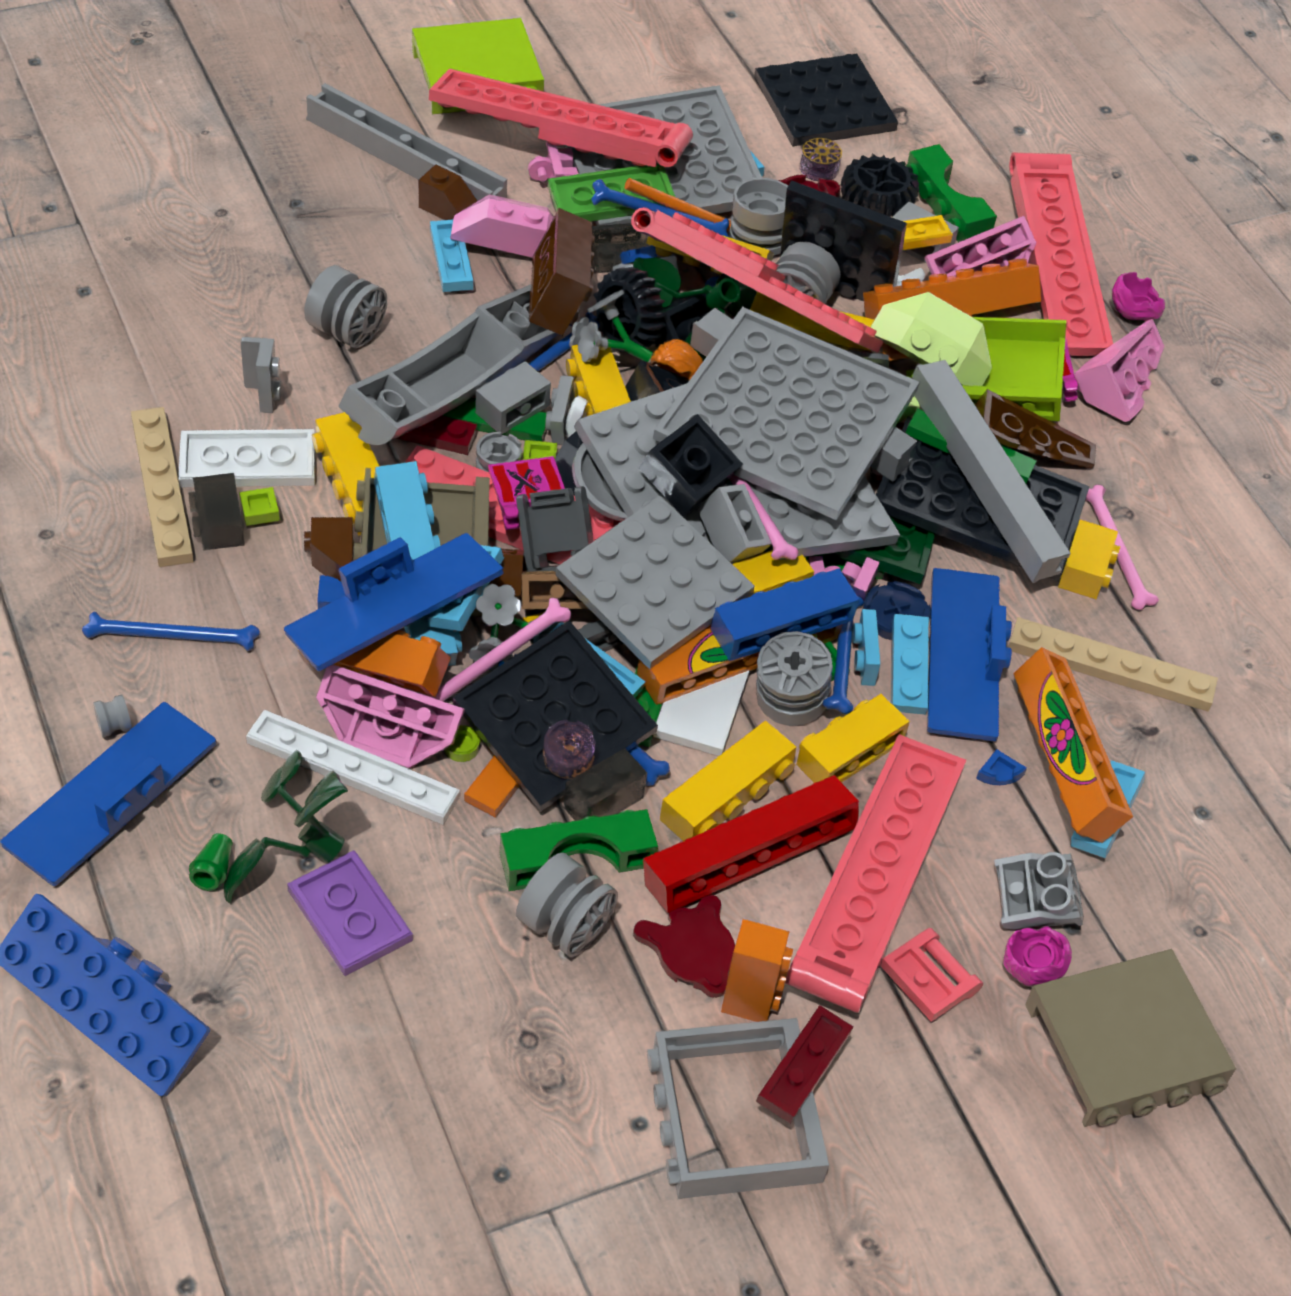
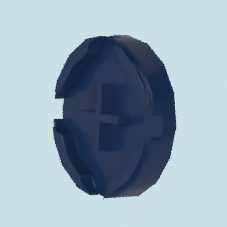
[863,581,931,640]

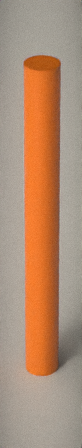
[624,178,731,232]

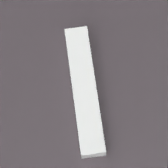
[246,710,460,825]

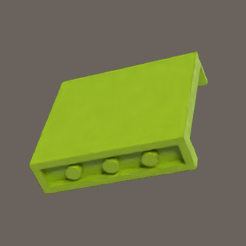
[412,18,544,115]
[962,317,1066,421]

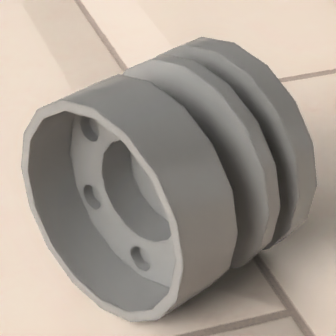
[729,178,788,255]
[776,242,841,304]
[304,265,387,348]
[756,631,833,726]
[516,853,618,957]

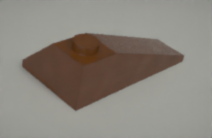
[975,389,1096,469]

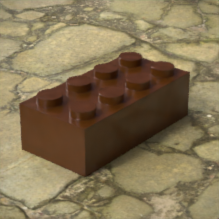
[529,208,595,336]

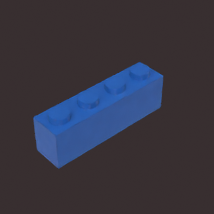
[711,568,860,661]

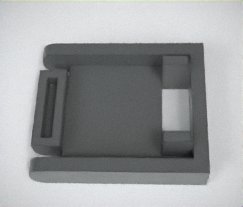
[516,486,593,571]

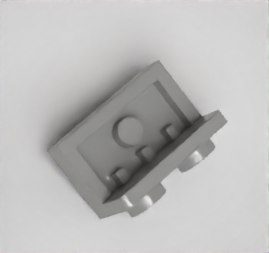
[241,337,282,413]

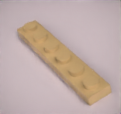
[131,407,194,567]
[1008,617,1218,712]

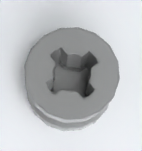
[93,695,132,737]

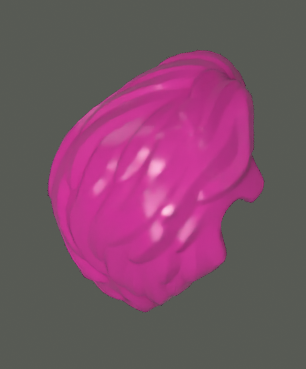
[1112,272,1165,321]
[1003,926,1072,987]

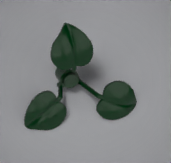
[633,257,757,361]
[224,750,348,904]

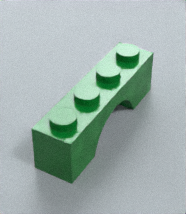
[906,144,997,243]
[499,809,658,891]

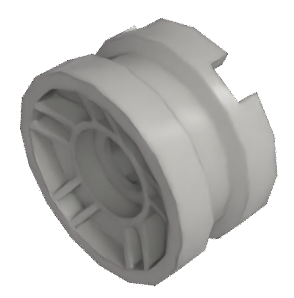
[476,431,522,472]

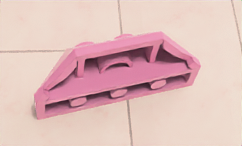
[450,194,554,258]
[924,216,1036,277]
[316,665,465,768]

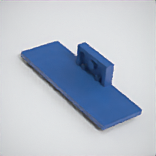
[284,533,504,671]
[927,568,1012,741]
[0,702,216,886]
[0,894,210,1096]

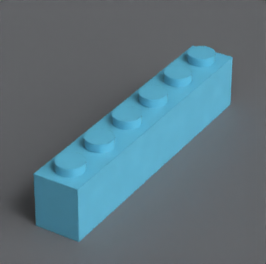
[374,461,462,666]

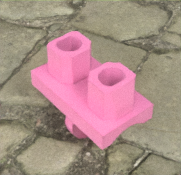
[528,141,578,182]

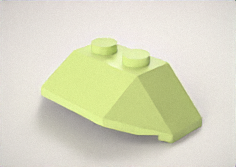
[871,292,992,386]

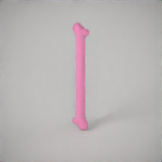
[729,475,798,560]
[1085,485,1159,610]
[420,598,571,702]

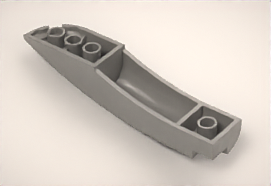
[338,284,558,445]

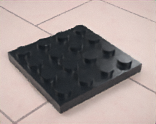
[754,54,898,147]
[780,181,907,301]
[453,620,658,812]

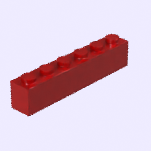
[643,775,859,913]

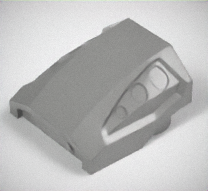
[994,852,1084,929]

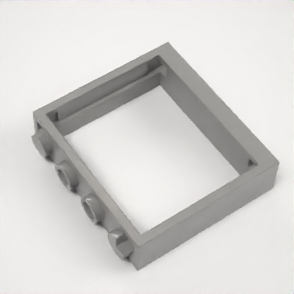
[647,1018,829,1199]

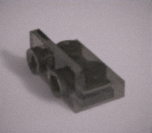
[591,223,649,274]

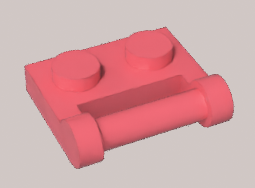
[880,928,983,1022]

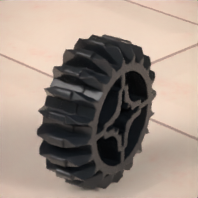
[840,153,919,217]
[593,267,667,353]

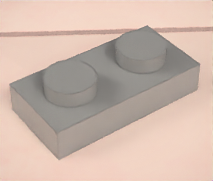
[546,376,575,445]

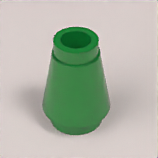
[189,833,233,891]

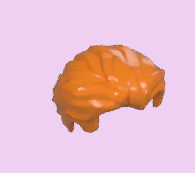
[651,339,703,381]

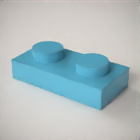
[852,609,880,686]

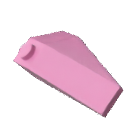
[1074,319,1164,422]

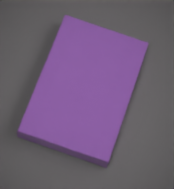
[287,850,413,976]

